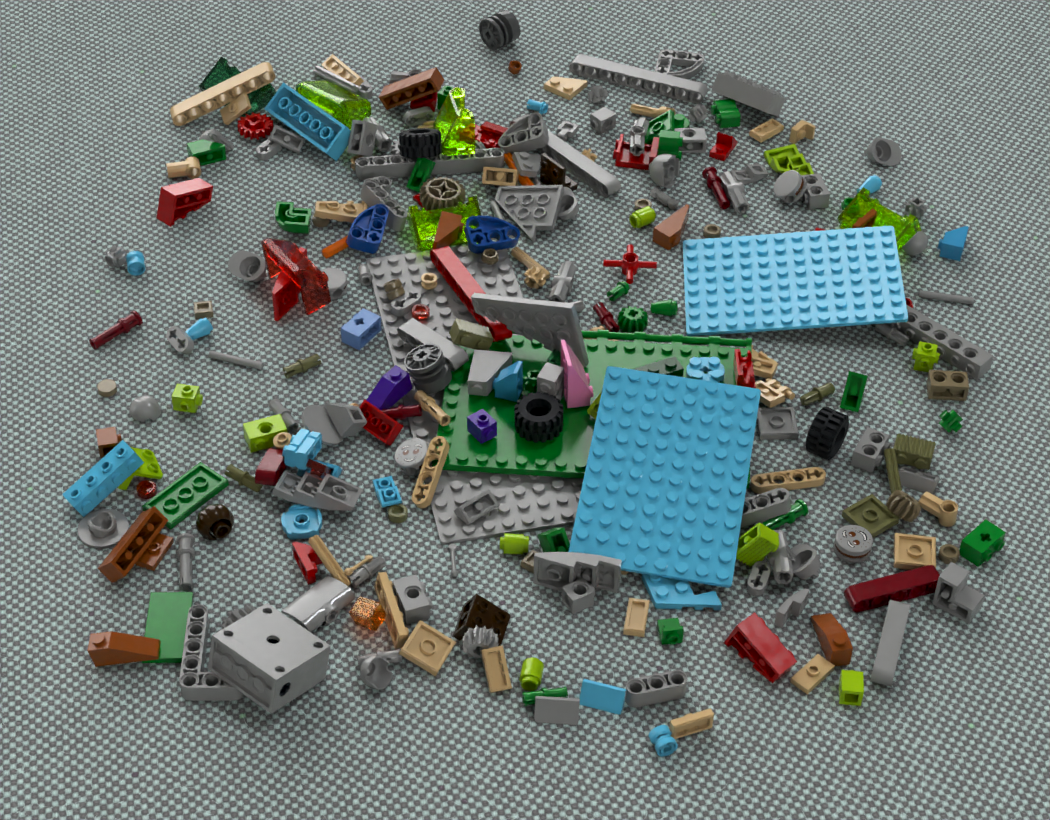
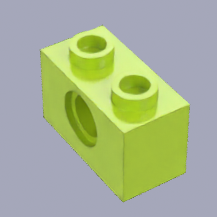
[243,414,288,453]

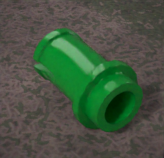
[607,281,630,302]

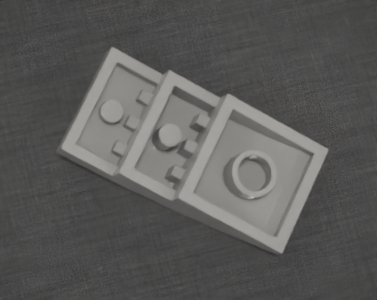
[272,470,363,511]
[533,552,622,593]

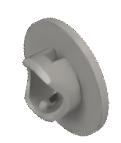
[301,405,344,446]
[77,509,129,549]

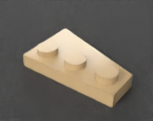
[314,201,368,223]

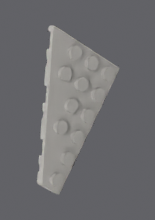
[471,293,589,367]

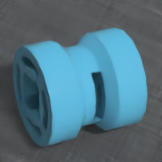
[126,251,145,276]
[648,725,678,757]

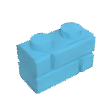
[282,428,322,470]

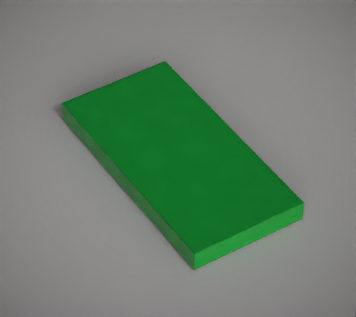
[142,462,229,530]
[142,592,194,663]

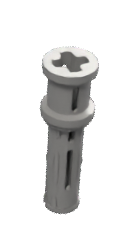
[176,533,195,591]

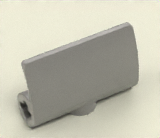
[281,576,355,633]

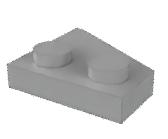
[512,151,541,178]

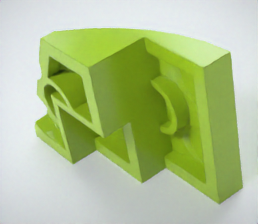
[763,144,814,175]

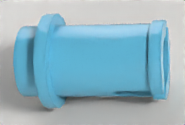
[527,99,548,114]

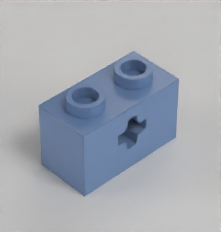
[341,308,381,350]

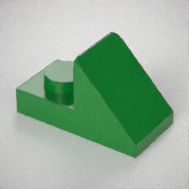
[406,158,435,193]
[840,371,868,412]

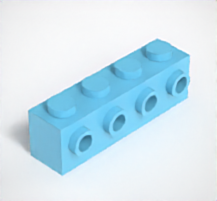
[62,440,144,517]

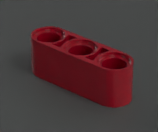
[255,448,287,486]

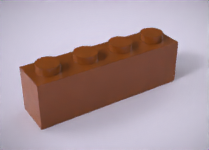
[378,67,444,110]
[98,506,168,583]

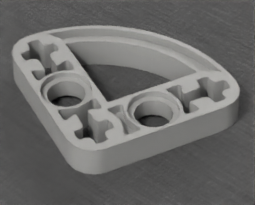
[655,49,704,79]

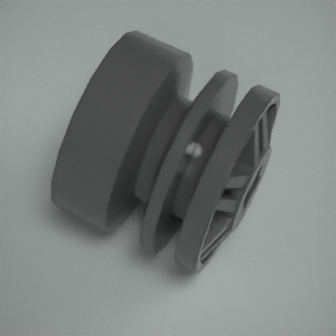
[479,10,520,50]
[404,344,452,394]

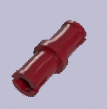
[593,302,620,332]
[382,404,422,420]

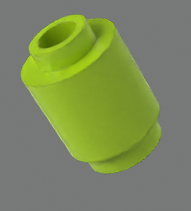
[629,206,656,228]
[499,533,529,555]
[519,657,544,691]

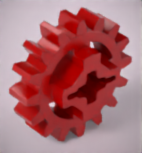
[237,112,273,140]

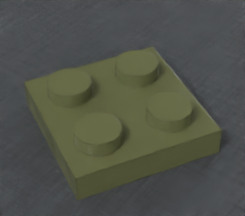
[842,494,900,538]

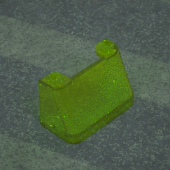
[295,80,371,130]
[433,87,475,156]
[837,188,922,251]
[407,196,481,252]

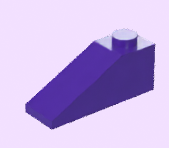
[366,365,413,410]

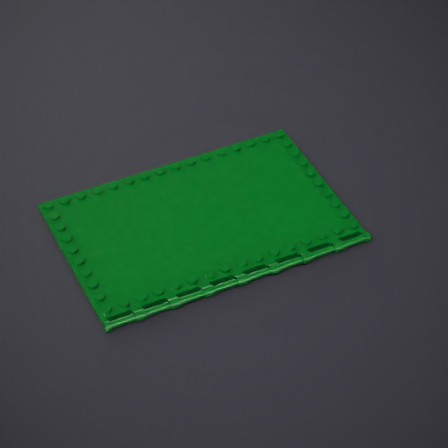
[432,324,752,489]

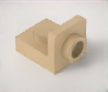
[789,120,816,144]

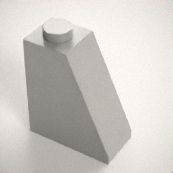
[468,349,512,396]

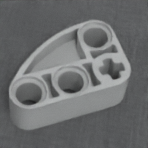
[498,112,549,155]

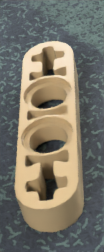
[412,436,450,509]
[750,467,826,494]

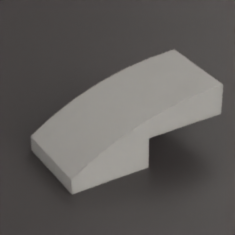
[730,164,769,185]
[775,588,809,628]

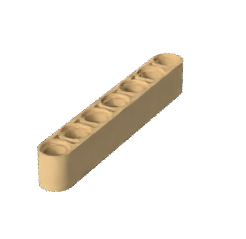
[170,62,276,126]

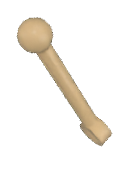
[344,555,373,576]

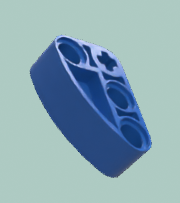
[346,204,389,254]
[464,215,520,254]

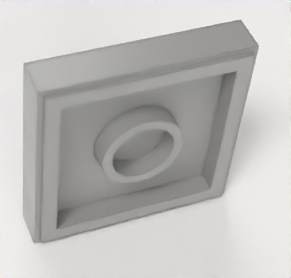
[756,407,799,440]

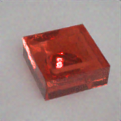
[306,459,331,478]

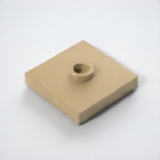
[894,533,936,570]
[399,620,456,676]

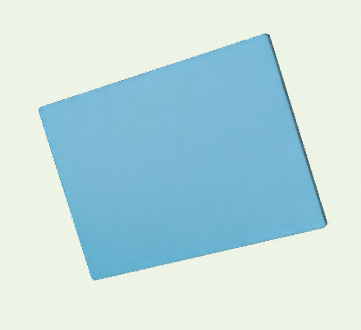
[683,226,908,336]
[568,366,761,588]

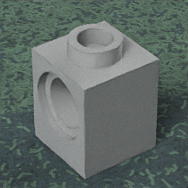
[590,106,616,135]
[562,578,596,614]

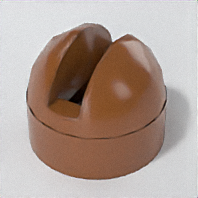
[508,60,522,75]

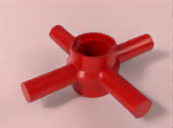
[603,244,657,284]

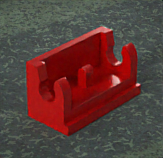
[733,349,756,388]

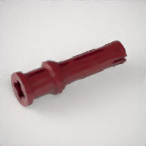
[702,167,730,210]
[89,310,143,349]

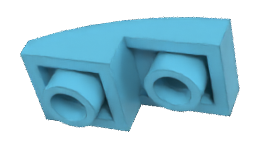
[373,476,402,507]

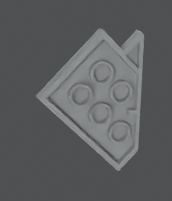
[495,185,564,242]

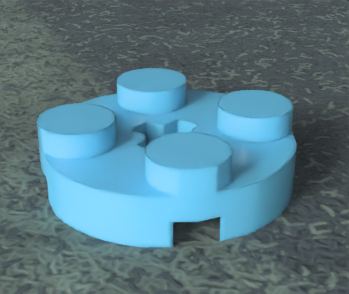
[686,357,725,383]
[281,504,322,540]

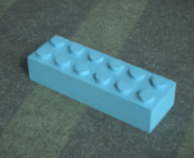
[264,82,351,161]

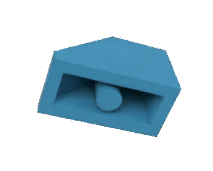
[938,226,969,261]
[492,361,523,402]

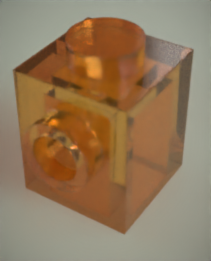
[349,596,387,631]

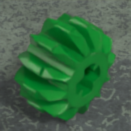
[617,305,648,333]

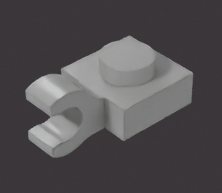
[557,121,579,142]

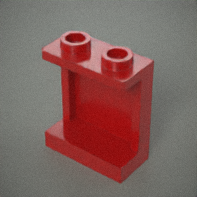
[613,134,659,170]

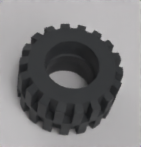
[399,128,442,158]
[514,392,563,443]
[806,407,849,460]

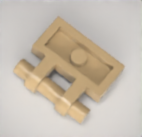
[755,378,795,408]

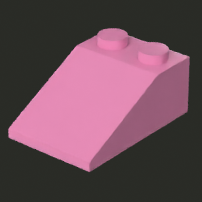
[560,340,593,408]

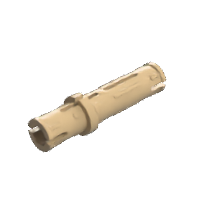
[414,390,451,426]

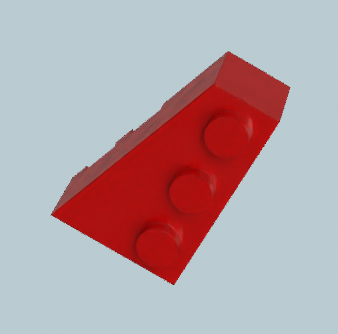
[156,178,213,227]
[724,612,797,684]

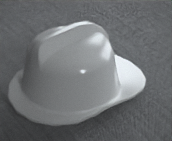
[864,137,902,166]
[557,187,579,220]
[228,250,267,282]
[791,544,821,579]

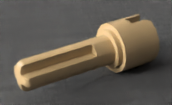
[630,103,676,118]

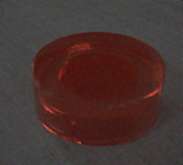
[411,304,430,321]
[136,480,157,499]

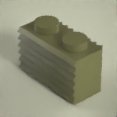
[449,318,494,351]
[893,433,936,470]

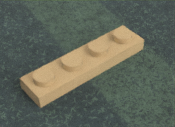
[321,54,364,86]
[374,572,409,649]

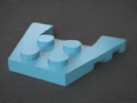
[641,574,722,610]

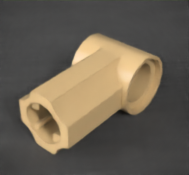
[166,157,201,179]
[918,491,958,527]

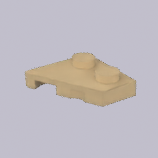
[544,76,588,100]
[745,345,778,379]

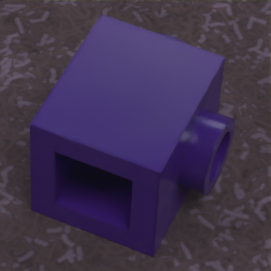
[467,409,497,444]

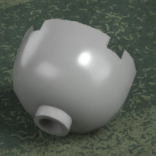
[648,154,680,188]

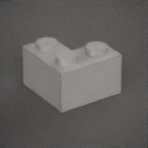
[932,562,985,624]

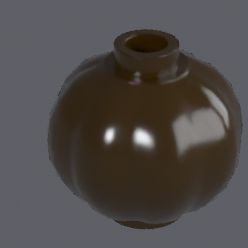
[196,504,234,540]

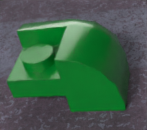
[275,201,312,234]

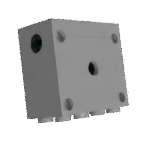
[208,603,331,714]

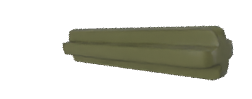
[884,448,902,494]

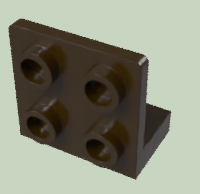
[540,153,578,192]
[452,594,510,646]

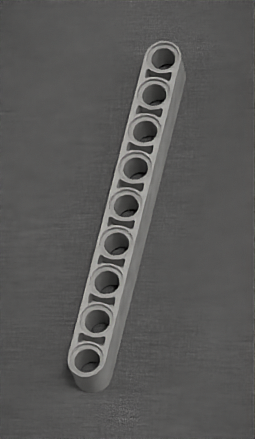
[569,54,708,104]
[510,115,621,197]
[355,148,504,180]

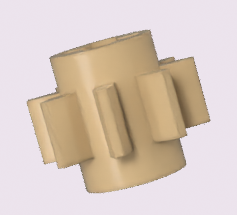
[524,266,547,289]

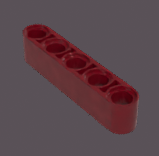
[843,565,940,613]

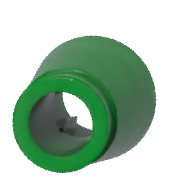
[651,299,678,317]

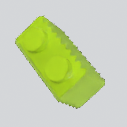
[736,522,779,567]

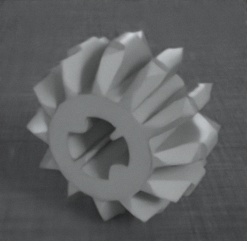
[462,625,499,660]

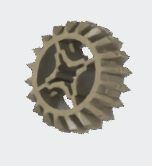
[420,176,466,215]

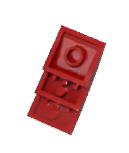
[272,247,309,322]

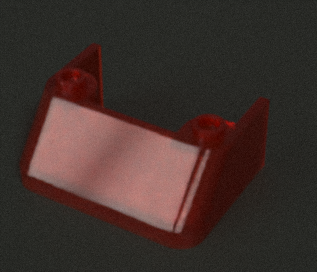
[261,238,331,315]

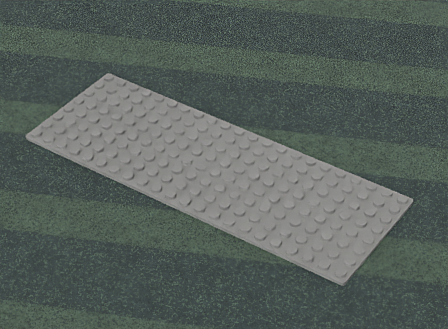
[366,241,583,545]

